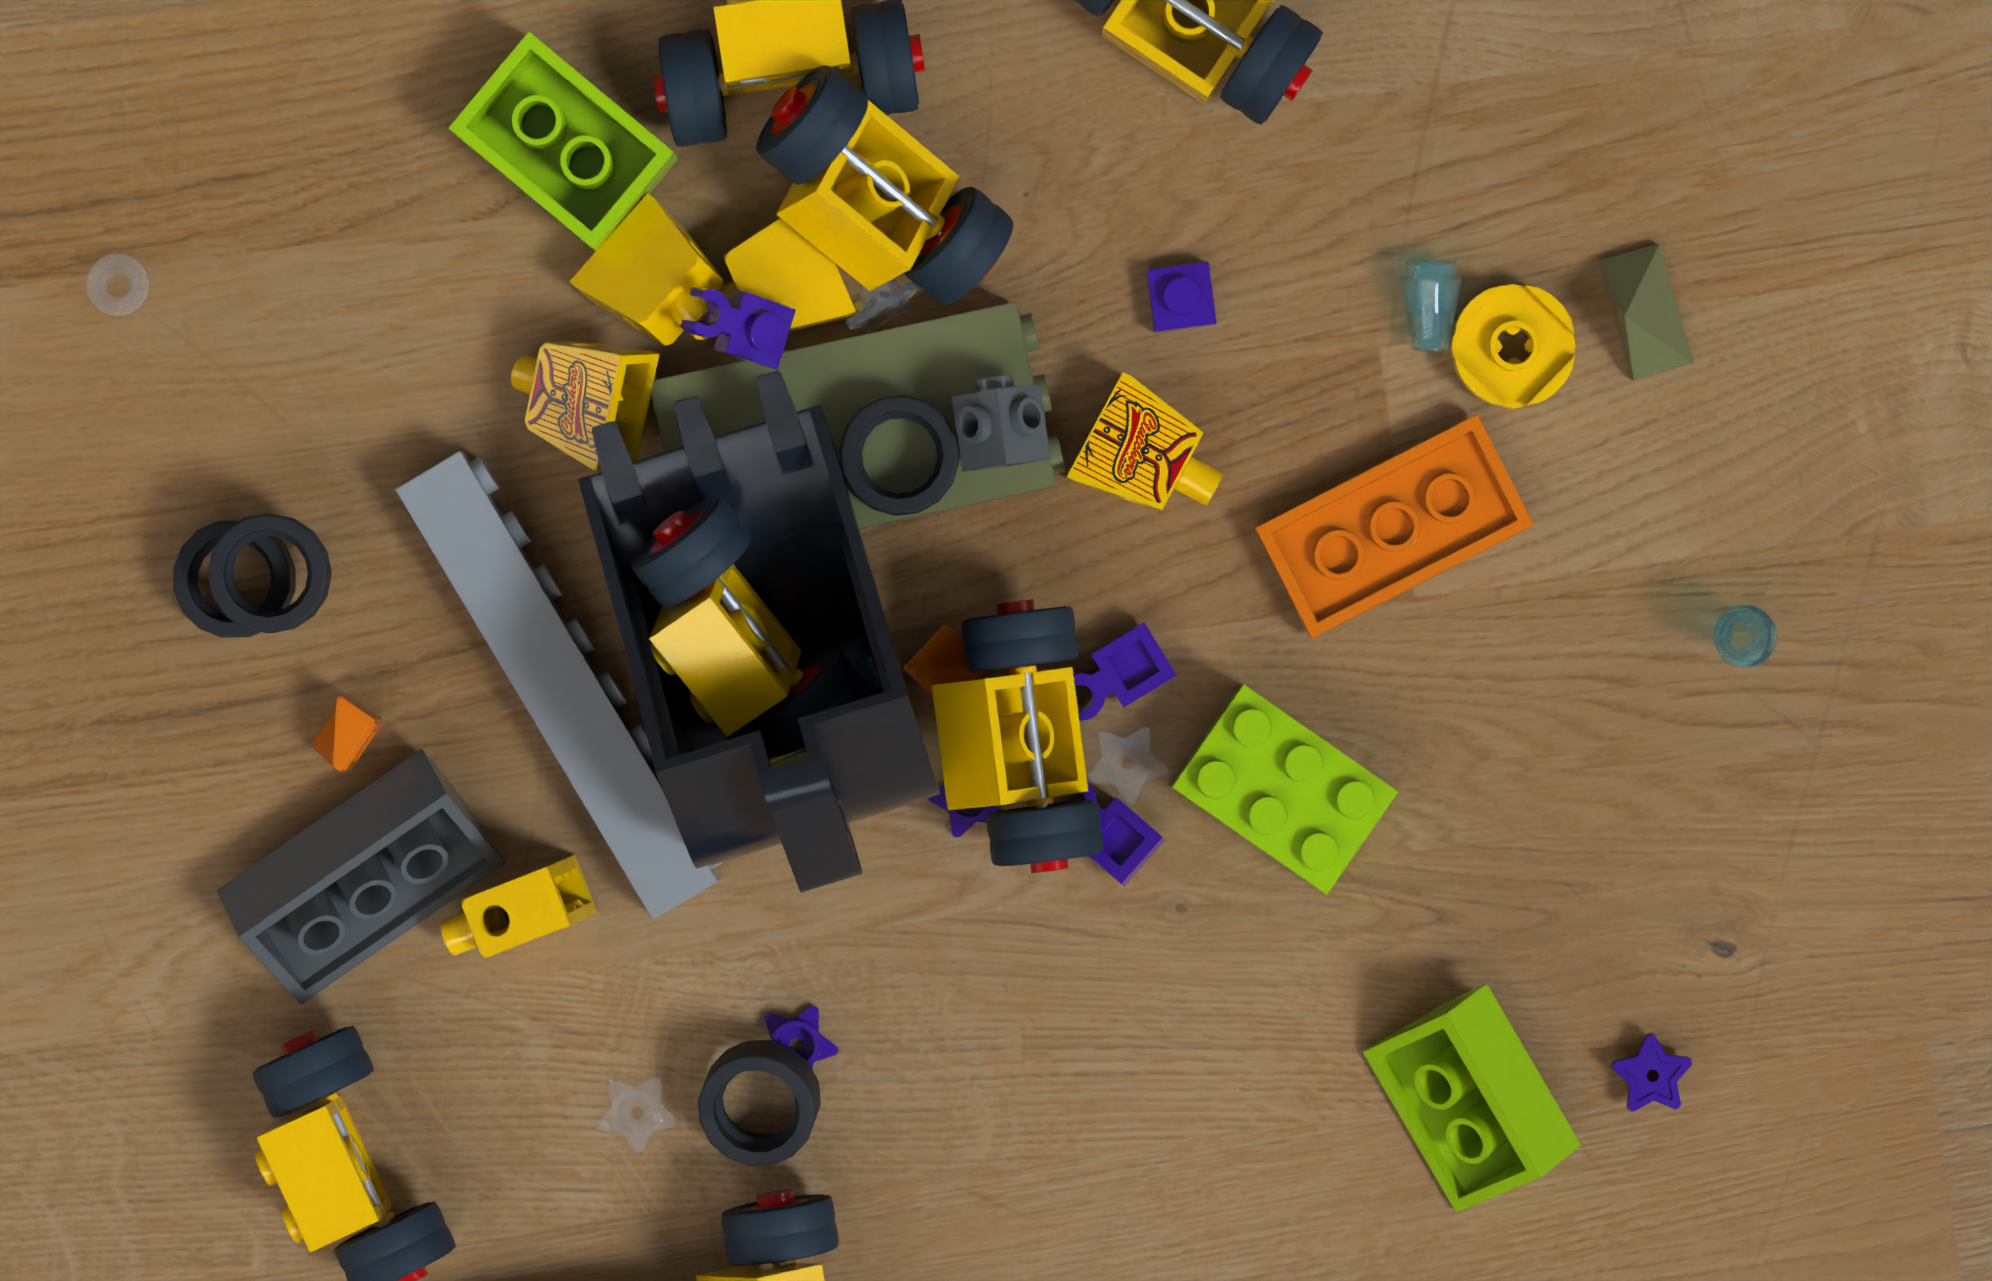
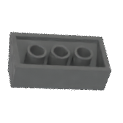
[216,749,505,1004]

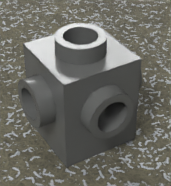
[952,375,1051,472]

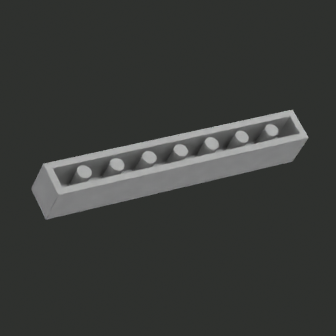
[395,451,724,920]

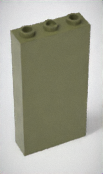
[651,302,1065,530]

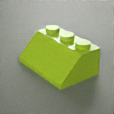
[1363,984,1581,1213]

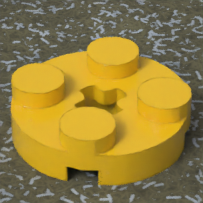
[1449,284,1576,409]

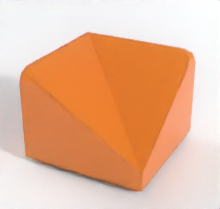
[902,623,986,697]
[313,694,383,772]

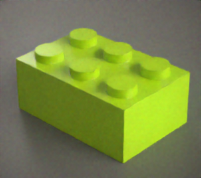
[449,32,678,252]
[1170,684,1398,895]

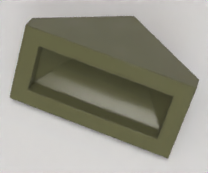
[1598,243,1693,380]

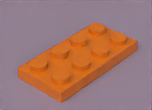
[1254,414,1534,639]

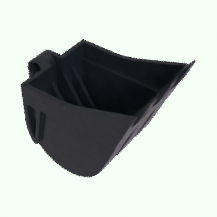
[578,370,940,893]

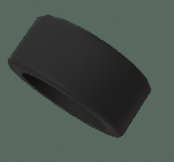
[839,395,959,516]
[208,513,332,633]
[173,521,296,637]
[698,1040,821,1166]

